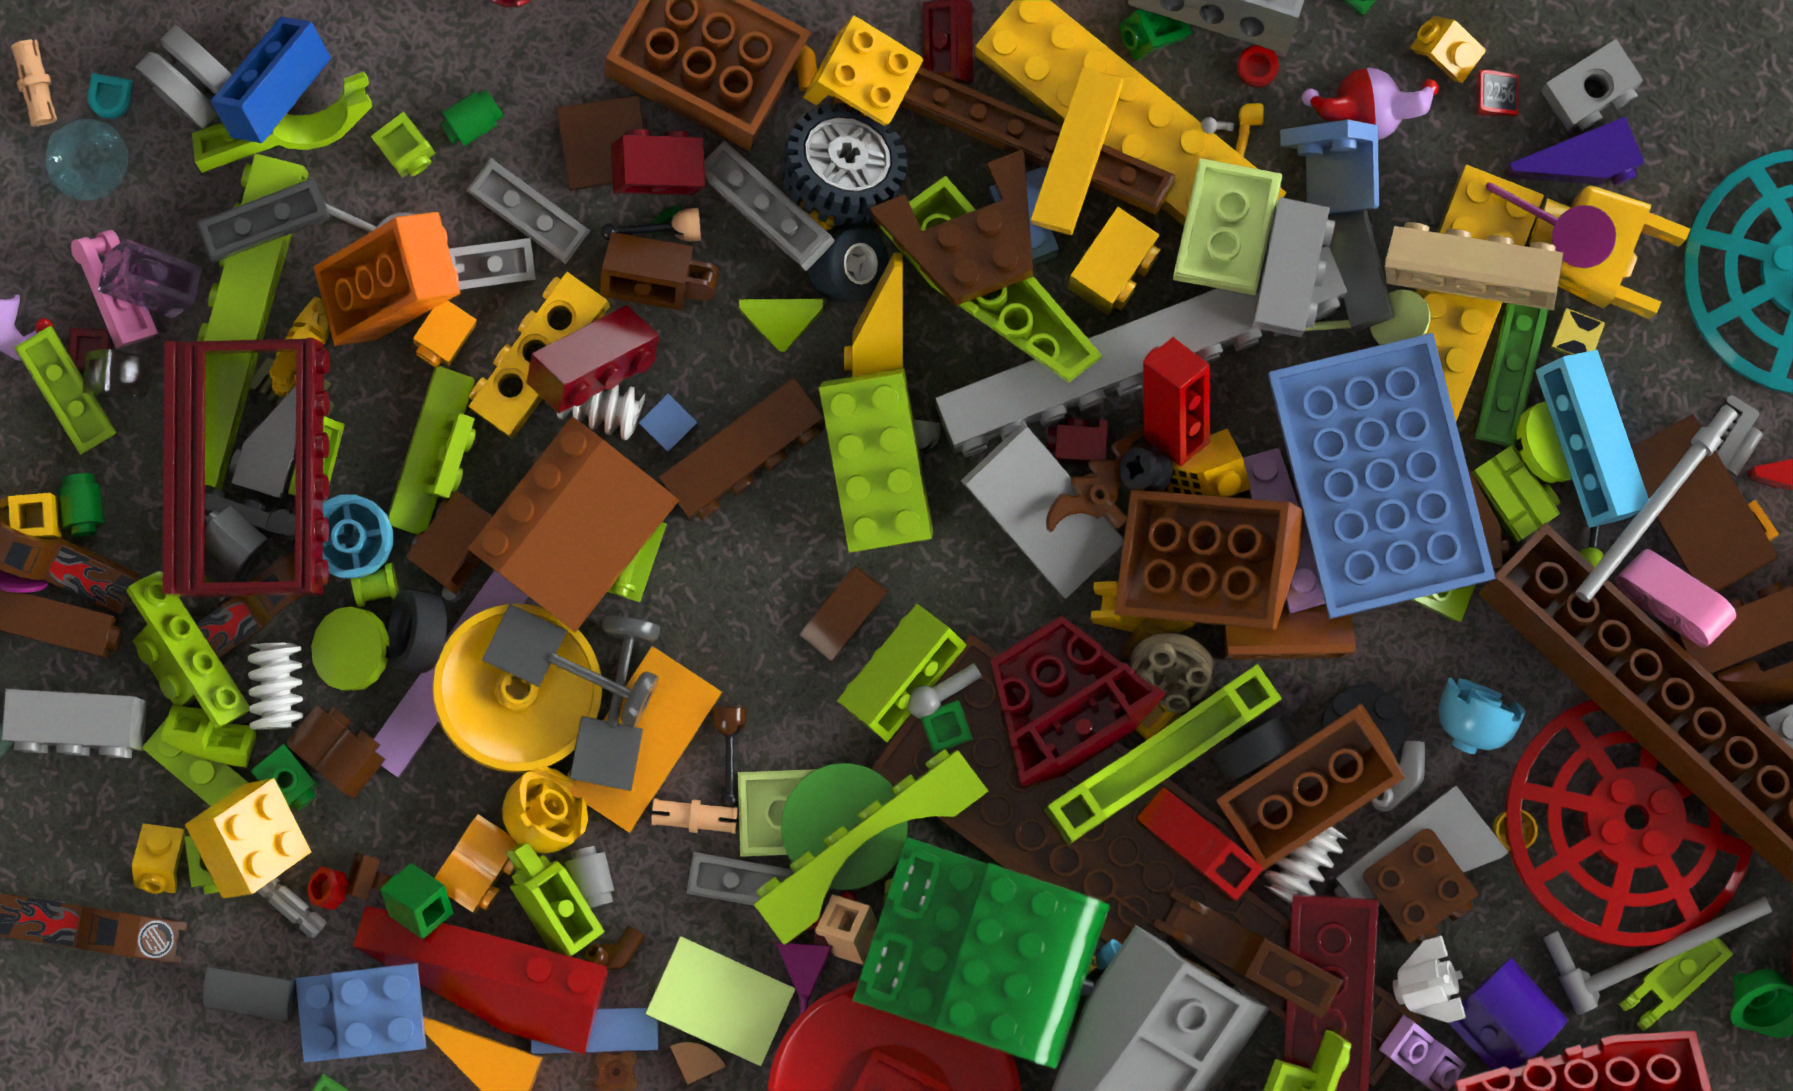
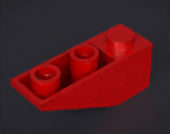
[1136,786,1264,902]

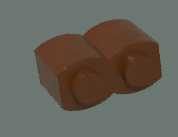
[285,705,386,799]

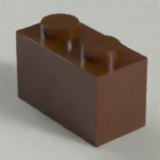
[406,490,492,595]

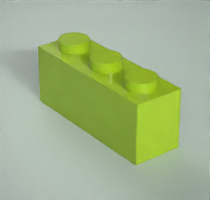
[837,604,967,742]

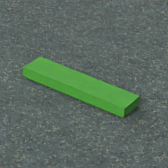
[1473,303,1548,448]

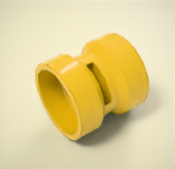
[1491,810,1538,851]

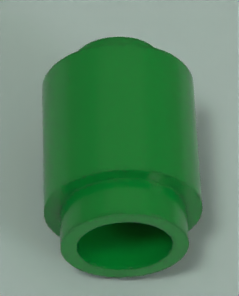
[439,89,504,147]
[58,473,104,537]

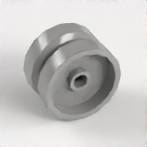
[135,25,232,130]

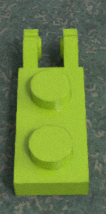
[1618,937,1733,1031]

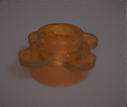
[595,1051,638,1091]

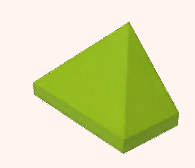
[739,299,824,352]

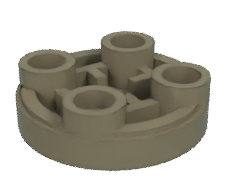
[1129,633,1214,713]

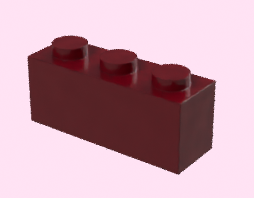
[526,305,660,414]

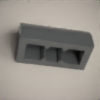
[203,967,296,1022]

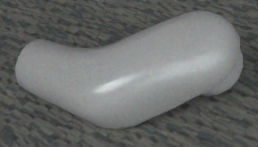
[1371,741,1425,812]

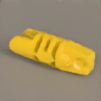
[269,297,330,398]

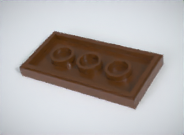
[1631,414,1778,592]

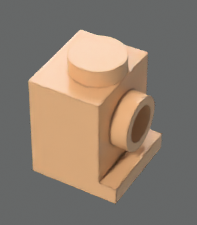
[815,895,878,965]

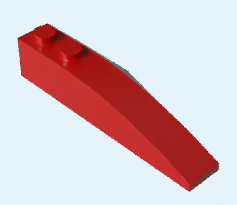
[353,905,608,1055]
[1455,1031,1711,1091]

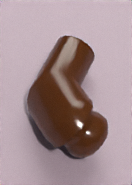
[584,925,645,971]

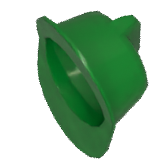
[1730,969,1793,1038]

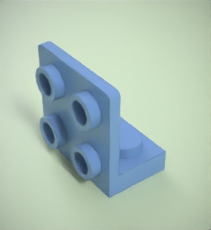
[1280,120,1379,215]

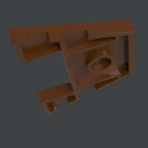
[870,150,1033,306]

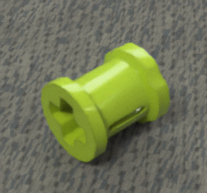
[351,562,400,607]

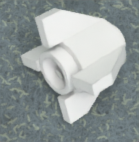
[1393,936,1466,1023]

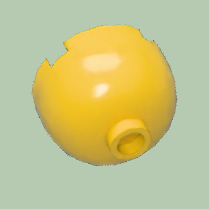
[502,767,588,854]

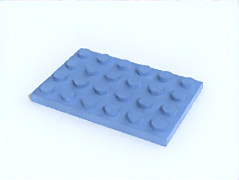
[1268,333,1495,619]

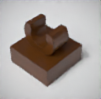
[347,852,393,900]

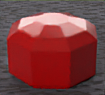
[307,866,349,910]

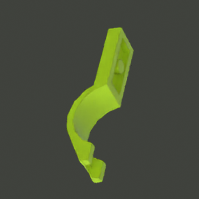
[192,71,372,173]

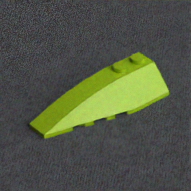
[880,176,1102,383]

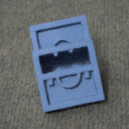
[295,964,427,1062]

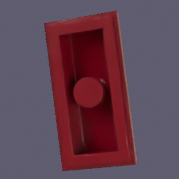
[922,0,973,84]

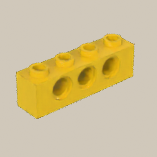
[468,272,610,440]

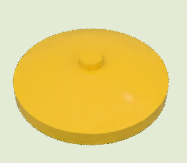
[432,604,602,773]

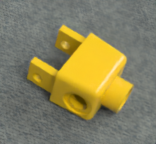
[1528,186,1690,320]

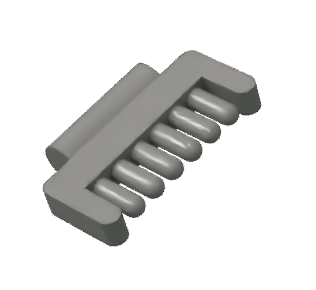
[1715,395,1764,477]

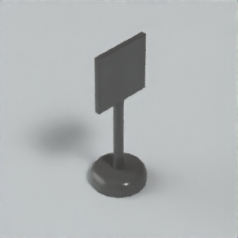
[482,604,659,729]
[569,615,661,791]

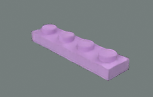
[1243,448,1325,613]

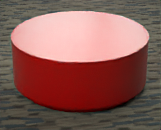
[1237,45,1279,88]

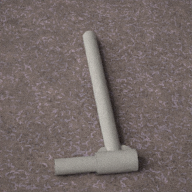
[1543,896,1773,1016]

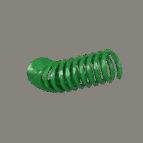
[650,205,682,235]

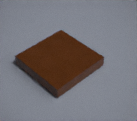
[557,95,644,191]

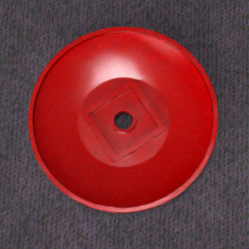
[767,980,1021,1091]

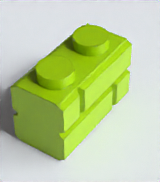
[1471,445,1560,545]

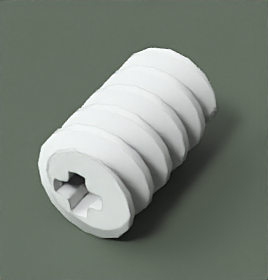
[557,384,646,440]
[248,643,303,730]
[1264,827,1347,905]

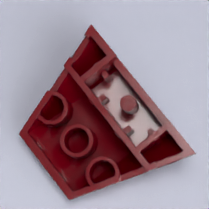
[990,616,1165,786]

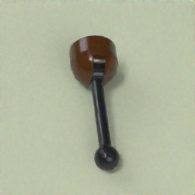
[713,707,746,807]

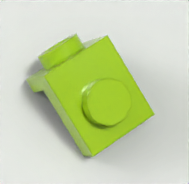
[371,112,435,178]

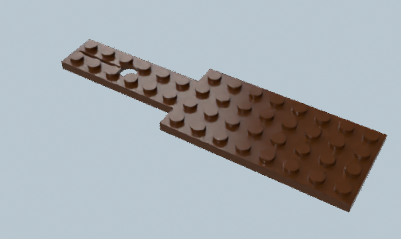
[871,634,1423,1087]

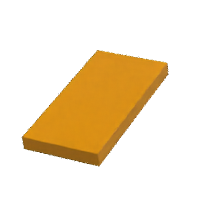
[567,646,723,833]

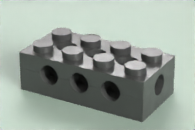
[1128,0,1304,54]

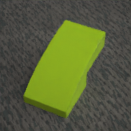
[161,705,257,768]

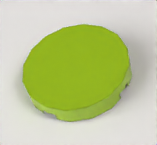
[1516,401,1572,484]
[311,607,390,691]

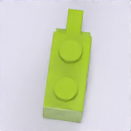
[506,843,605,956]

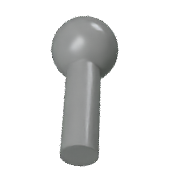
[908,663,982,719]

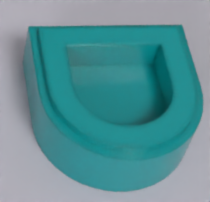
[88,73,135,119]

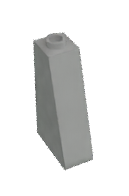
[1333,785,1509,906]

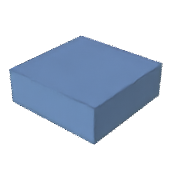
[639,394,698,453]

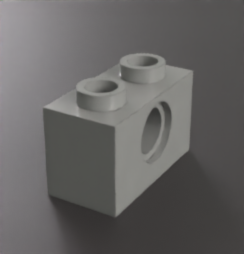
[1541,39,1643,131]

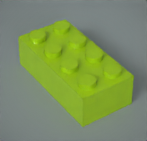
[819,368,934,553]

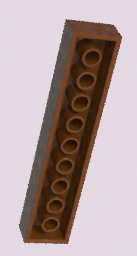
[1478,523,1793,885]

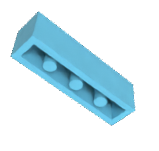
[1535,350,1649,528]

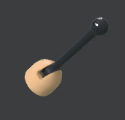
[600,208,701,242]

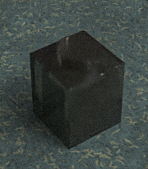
[82,349,152,400]

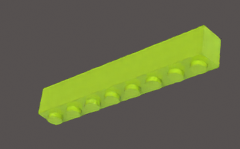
[197,153,309,491]

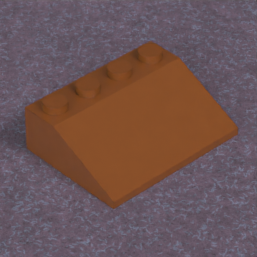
[605,0,812,152]
[467,416,679,632]
[1114,490,1305,630]

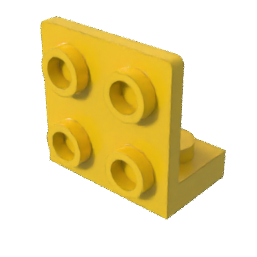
[803,15,923,126]

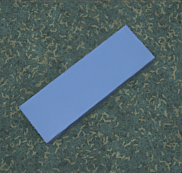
[531,1008,659,1054]

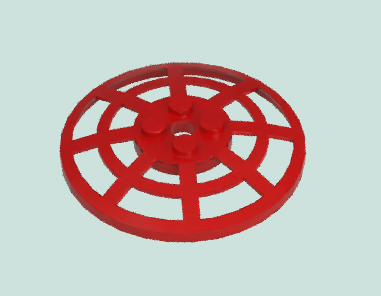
[1504,700,1753,947]

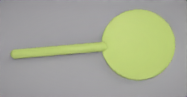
[1305,290,1431,345]

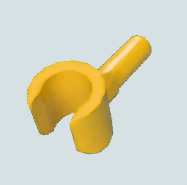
[1235,103,1263,157]

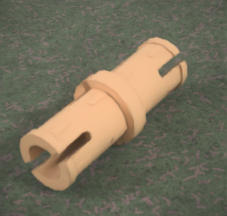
[11,39,57,127]
[651,798,738,834]

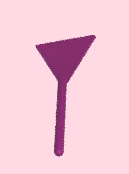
[775,942,833,1015]

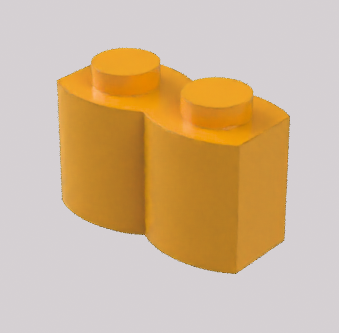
[435,814,517,914]

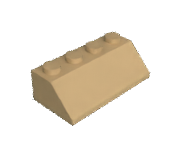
[1385,222,1563,310]

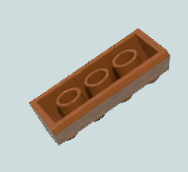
[1216,704,1406,871]

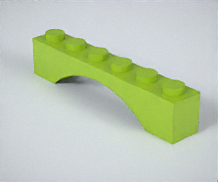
[1044,664,1282,845]
[753,749,988,945]

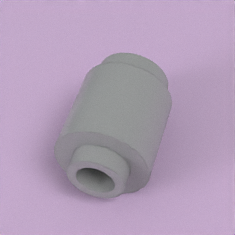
[564,846,615,908]

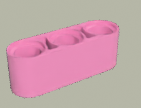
[1614,549,1736,648]

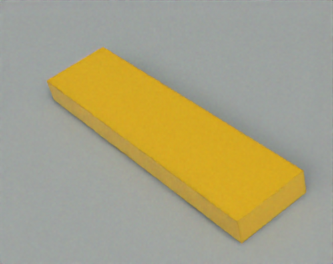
[1031,67,1123,235]

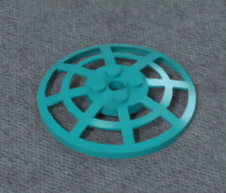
[1683,149,1793,394]

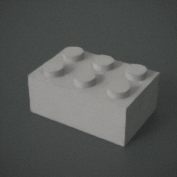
[2,689,147,758]

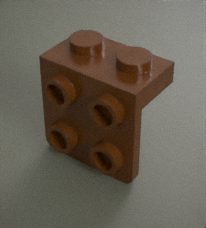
[1363,828,1479,946]

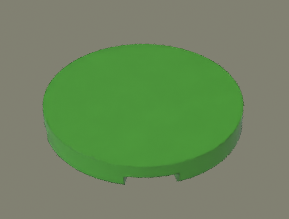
[781,763,908,890]

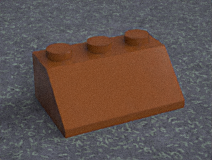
[1221,602,1356,660]

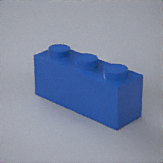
[210,16,331,143]

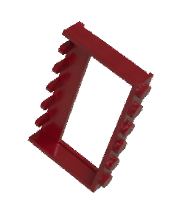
[163,338,330,597]

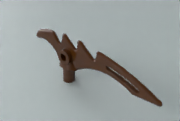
[1046,425,1153,532]

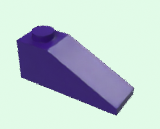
[1504,117,1644,187]

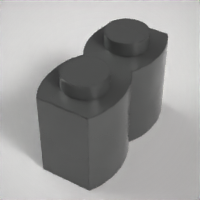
[204,506,268,601]

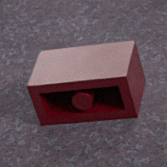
[611,129,705,196]

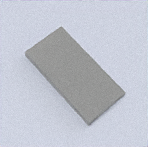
[961,423,1124,599]

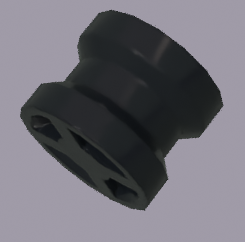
[1119,447,1173,492]

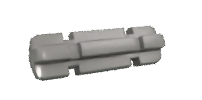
[257,877,326,938]

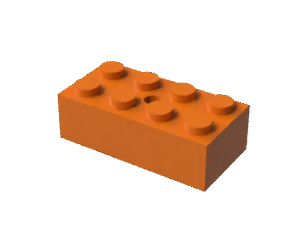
[313,212,460,346]

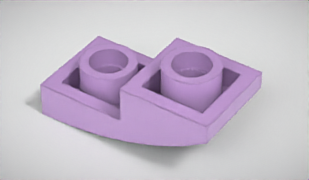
[1379,1015,1467,1091]

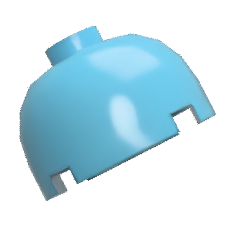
[323,495,393,579]
[1438,677,1525,754]

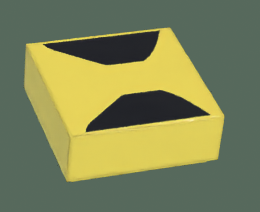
[1550,308,1605,356]

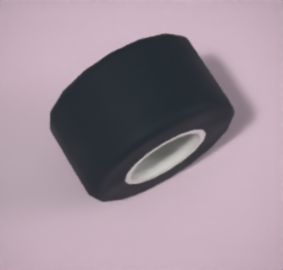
[808,226,889,302]

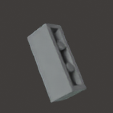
[1251,197,1335,338]

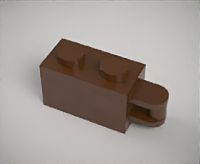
[600,232,719,311]

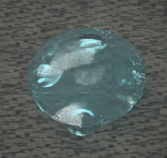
[46,119,128,200]

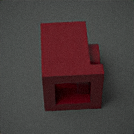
[1046,419,1108,465]

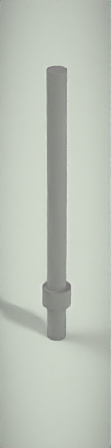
[1575,405,1737,602]

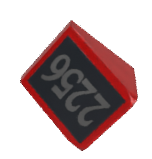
[1476,70,1518,116]

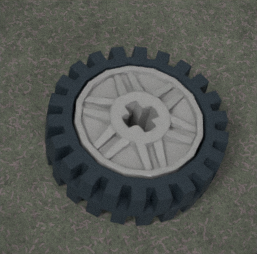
[780,103,907,226]

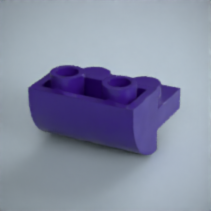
[1449,957,1568,1070]

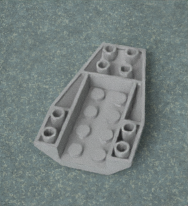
[1052,925,1270,1091]

